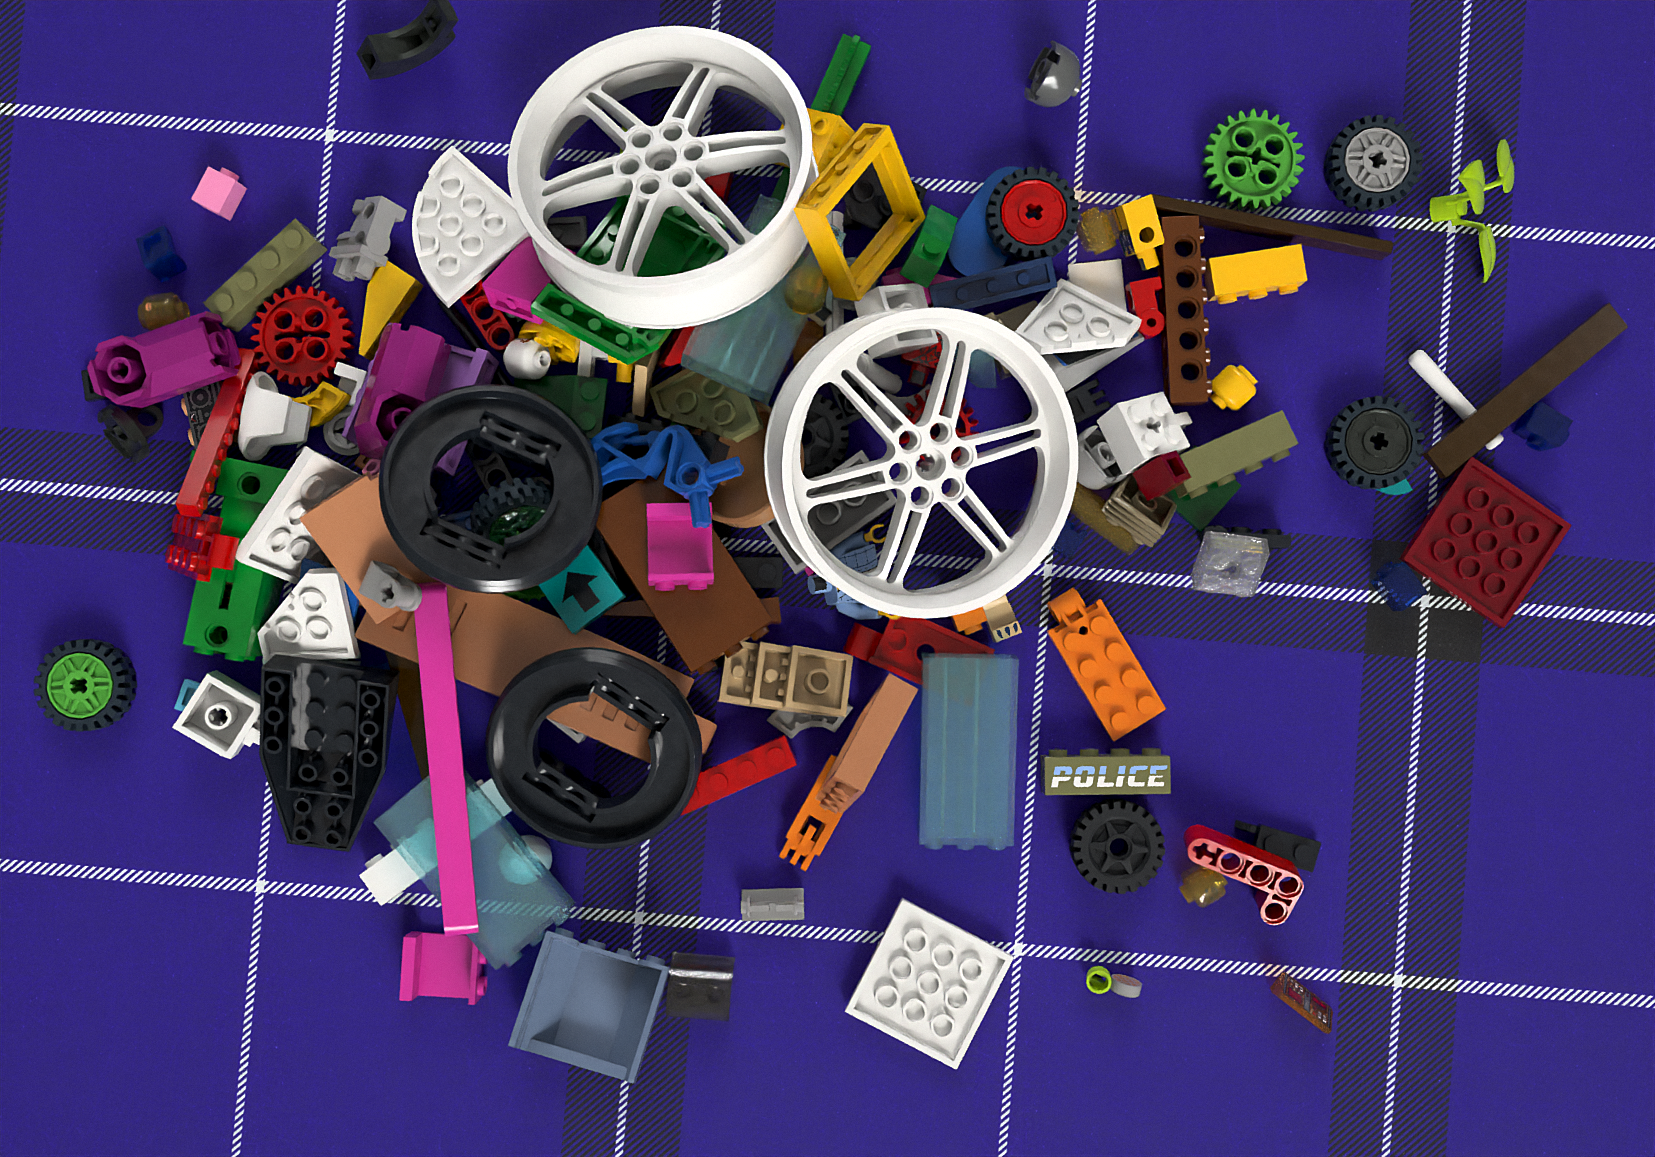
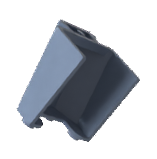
[508,927,670,1084]

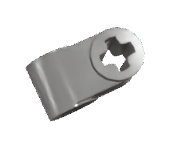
[358,560,422,612]

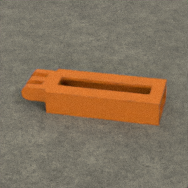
[779,754,844,871]

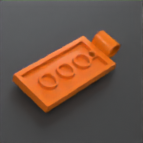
[1046,587,1166,741]

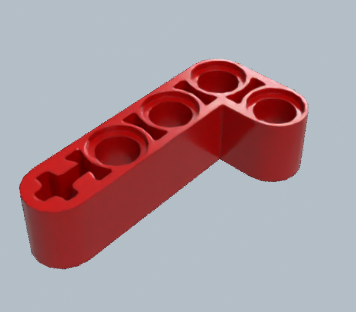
[1183,825,1304,925]

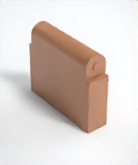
[299,471,439,624]

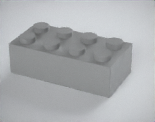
[761,450,897,575]

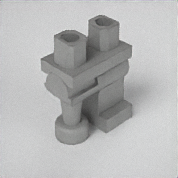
[329,195,407,281]

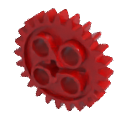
[251,285,355,387]

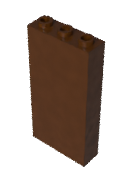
[596,462,773,676]

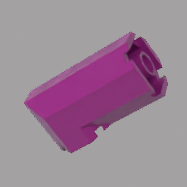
[87,311,241,408]
[354,323,452,460]

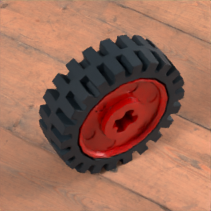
[985,167,1080,262]

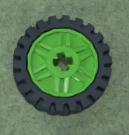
[34,639,137,731]

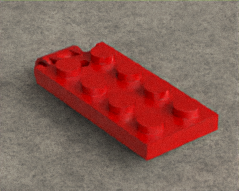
[165,513,240,582]

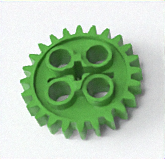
[1201,109,1305,212]

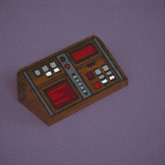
[1270,972,1333,1034]

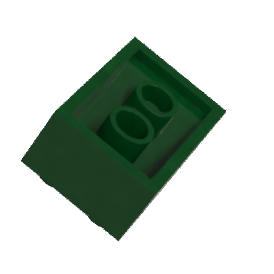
[513,375,608,440]

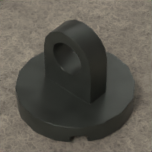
[97,404,164,463]

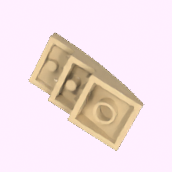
[717,642,853,717]

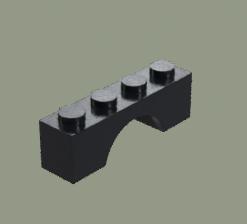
[605,412,730,483]

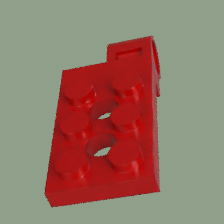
[842,614,995,707]

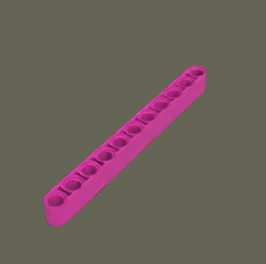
[414,581,479,937]

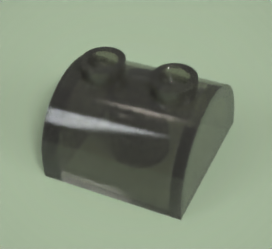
[666,952,735,1022]

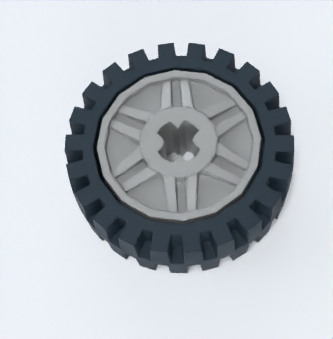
[1323,115,1423,212]

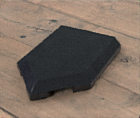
[843,163,927,246]

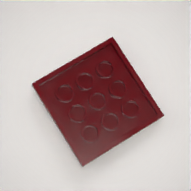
[1399,457,1572,628]

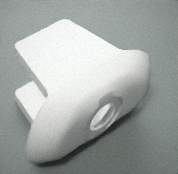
[238,371,312,461]

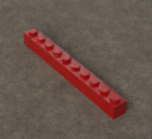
[175,348,262,517]

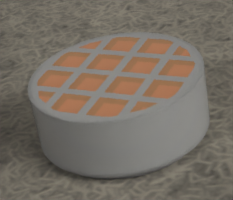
[1110,974,1142,998]

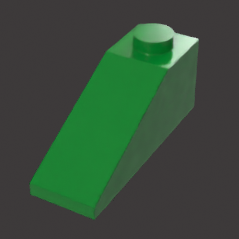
[899,204,958,288]

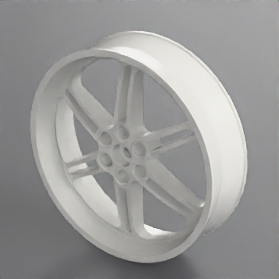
[507,26,819,329]
[764,307,1078,618]

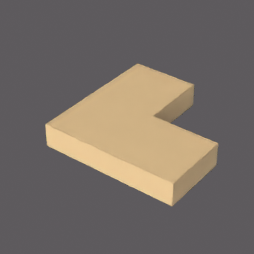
[632,346,661,417]

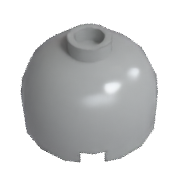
[1077,426,1128,490]

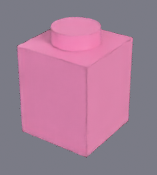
[191,166,247,221]

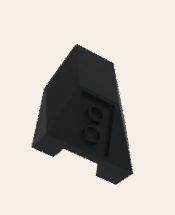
[259,654,400,852]

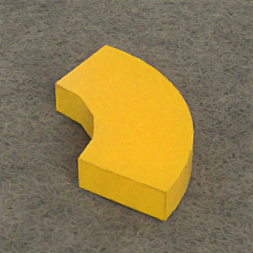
[285,381,352,429]

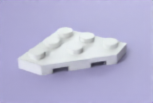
[1015,278,1142,355]
[257,568,359,661]

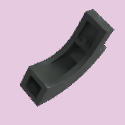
[356,0,459,80]

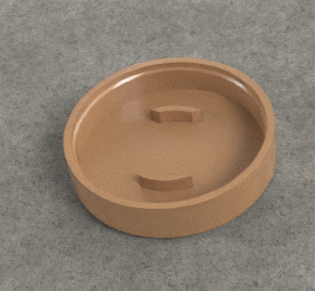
[693,401,804,528]

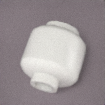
[503,338,551,380]

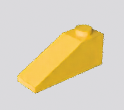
[359,260,423,361]

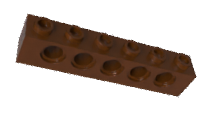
[1156,215,1212,407]

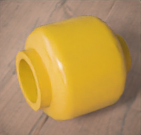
[1210,364,1257,411]

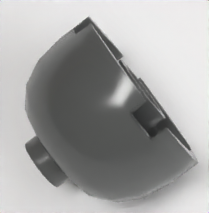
[1024,40,1082,107]

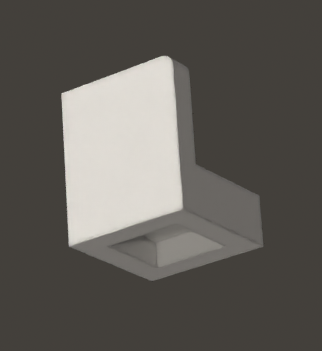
[334,362,368,407]

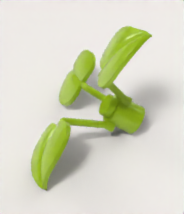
[1430,139,1515,283]

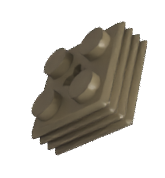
[1102,473,1177,547]

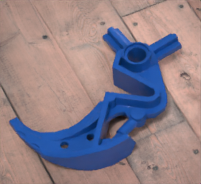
[590,422,744,528]

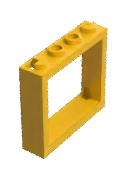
[793,123,926,302]

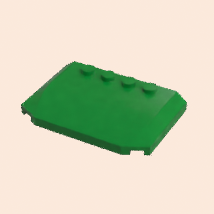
[530,194,727,365]

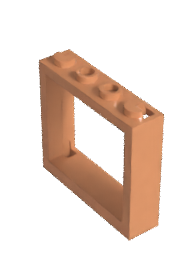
[815,673,918,814]

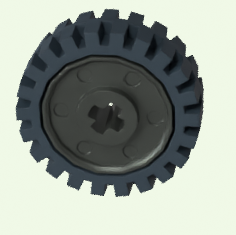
[1325,396,1424,490]

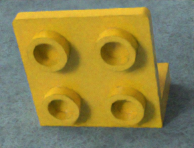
[773,108,856,175]

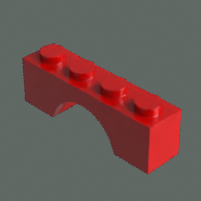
[681,734,798,816]

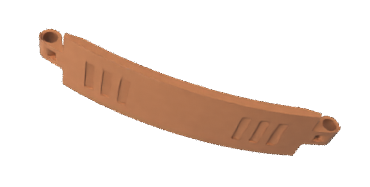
[354,585,718,764]

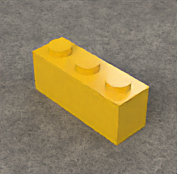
[1203,244,1307,304]

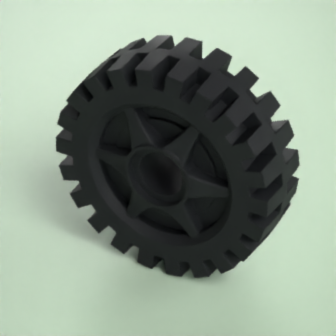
[769,393,849,479]
[1069,799,1165,894]

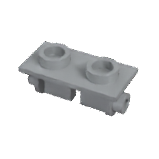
[741,888,804,921]

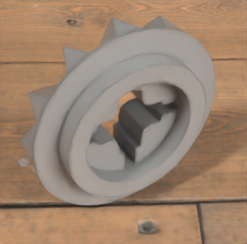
[323,406,359,456]

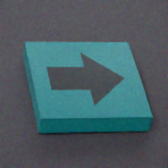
[538,545,626,635]

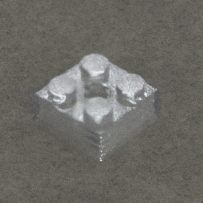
[1191,531,1270,597]

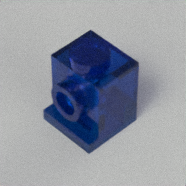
[1051,519,1088,560]

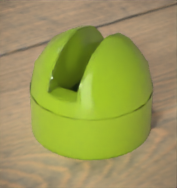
[1086,965,1112,994]

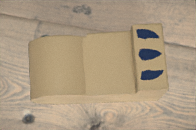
[982,594,1022,643]

